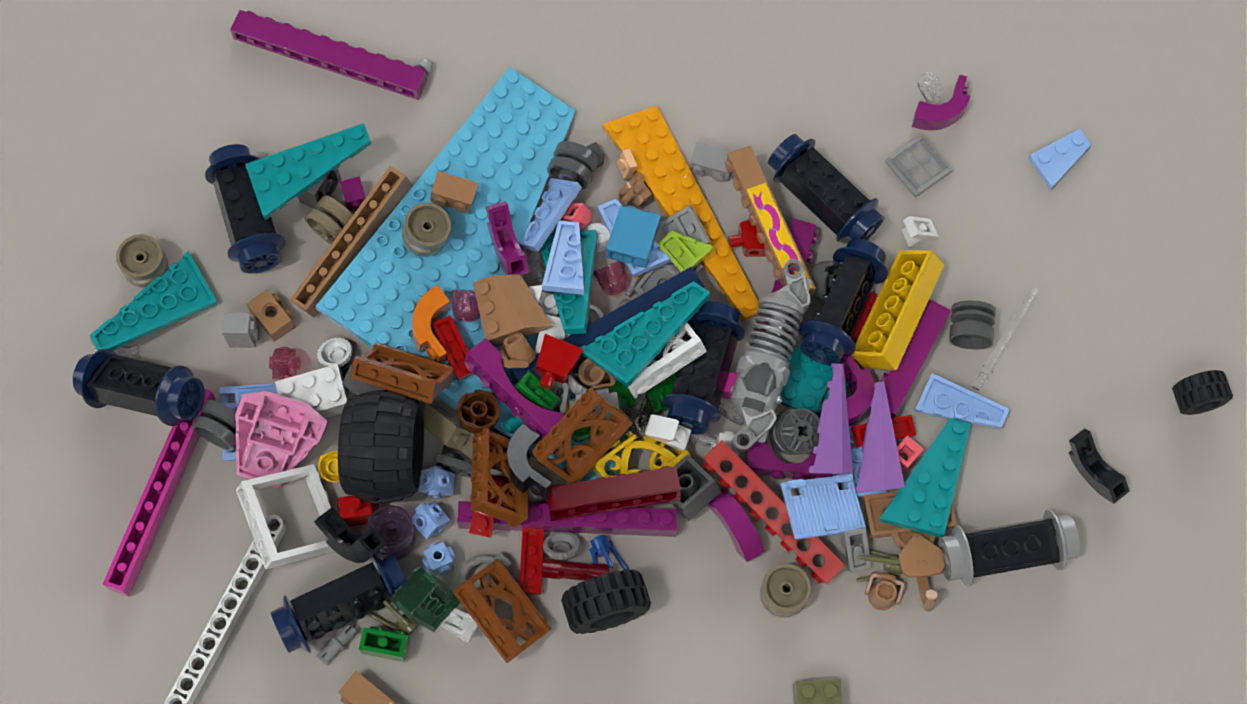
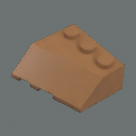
[473,274,554,347]

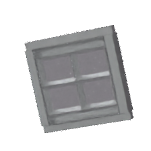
[885,134,953,197]

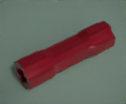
[542,558,610,581]

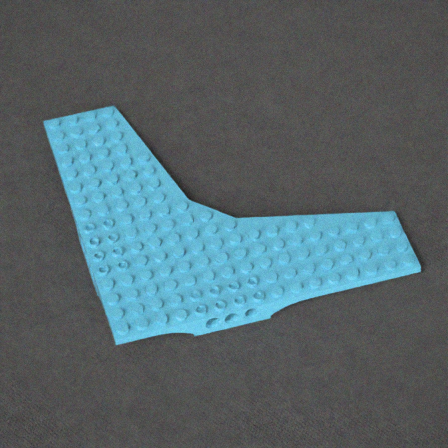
[316,67,642,481]

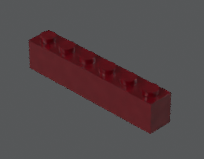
[547,466,681,521]

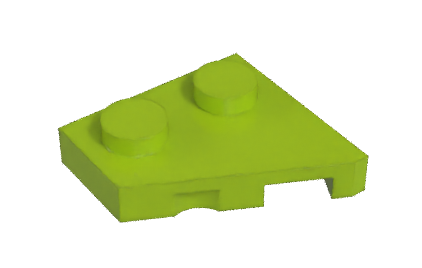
[658,231,714,272]

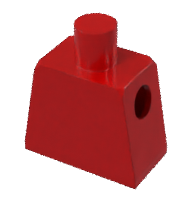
[728,220,766,257]
[536,334,583,389]
[337,495,381,526]

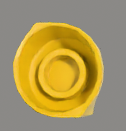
[318,451,340,483]

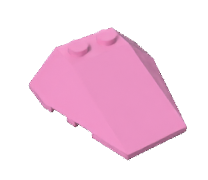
[235,391,327,488]

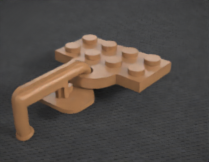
[863,491,957,612]

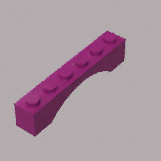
[464,338,576,452]

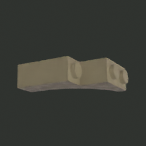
[423,403,507,472]

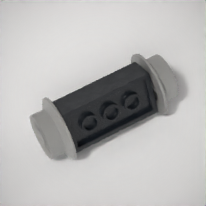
[938,509,1080,587]

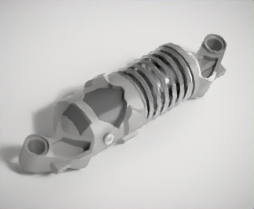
[730,259,812,453]

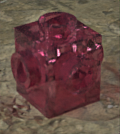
[269,347,301,379]

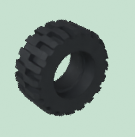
[561,569,651,634]

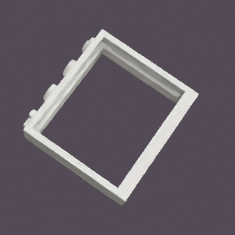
[236,464,334,570]

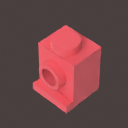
[560,202,593,230]
[897,435,924,472]

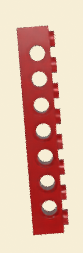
[703,440,845,584]

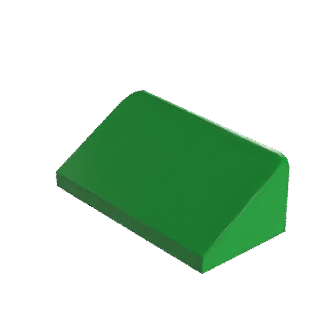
[514,370,560,411]

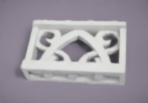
[627,323,707,398]

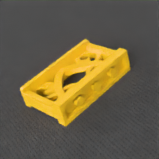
[592,415,692,478]

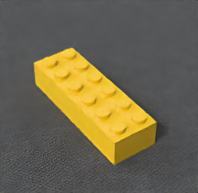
[852,250,944,370]

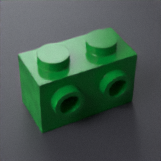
[359,626,410,662]

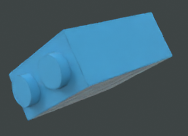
[606,205,660,268]

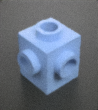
[419,466,455,498]
[410,501,451,539]
[422,542,455,577]

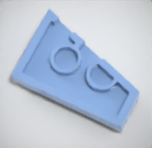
[1028,129,1091,190]

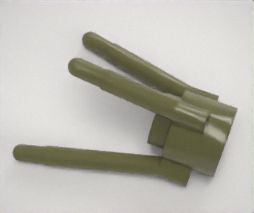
[856,549,902,582]
[366,600,419,636]

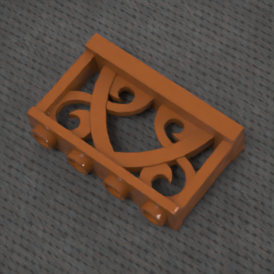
[351,343,454,404]
[532,388,633,484]
[470,427,528,528]
[453,559,551,663]

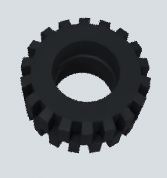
[1172,370,1233,415]

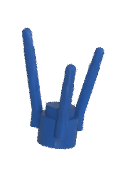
[589,535,630,570]

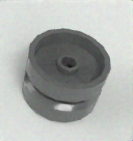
[547,141,599,189]
[191,400,236,451]

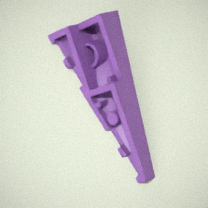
[809,364,853,474]
[855,381,905,493]

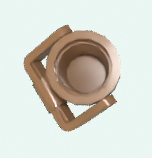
[617,172,653,208]
[499,333,536,368]
[578,358,615,390]
[865,571,905,611]

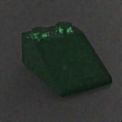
[390,566,460,632]

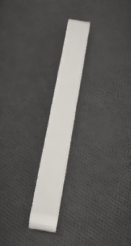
[164,515,286,704]

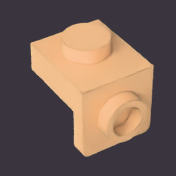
[617,149,637,180]

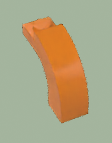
[412,285,450,363]

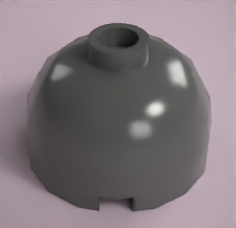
[809,261,840,301]

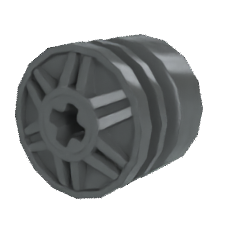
[949,300,996,350]
[769,408,820,455]

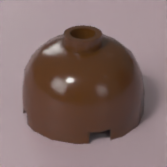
[456,389,501,434]

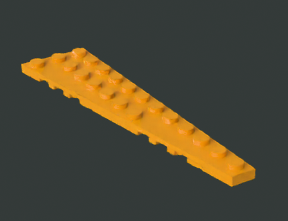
[602,105,759,321]

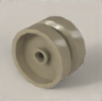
[304,195,353,244]
[401,203,451,257]
[116,234,168,288]
[760,564,811,617]

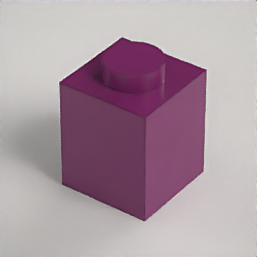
[340,176,366,211]

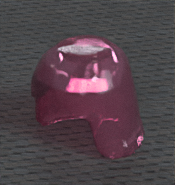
[593,261,628,296]
[451,290,480,322]

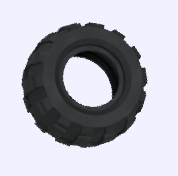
[338,390,424,503]

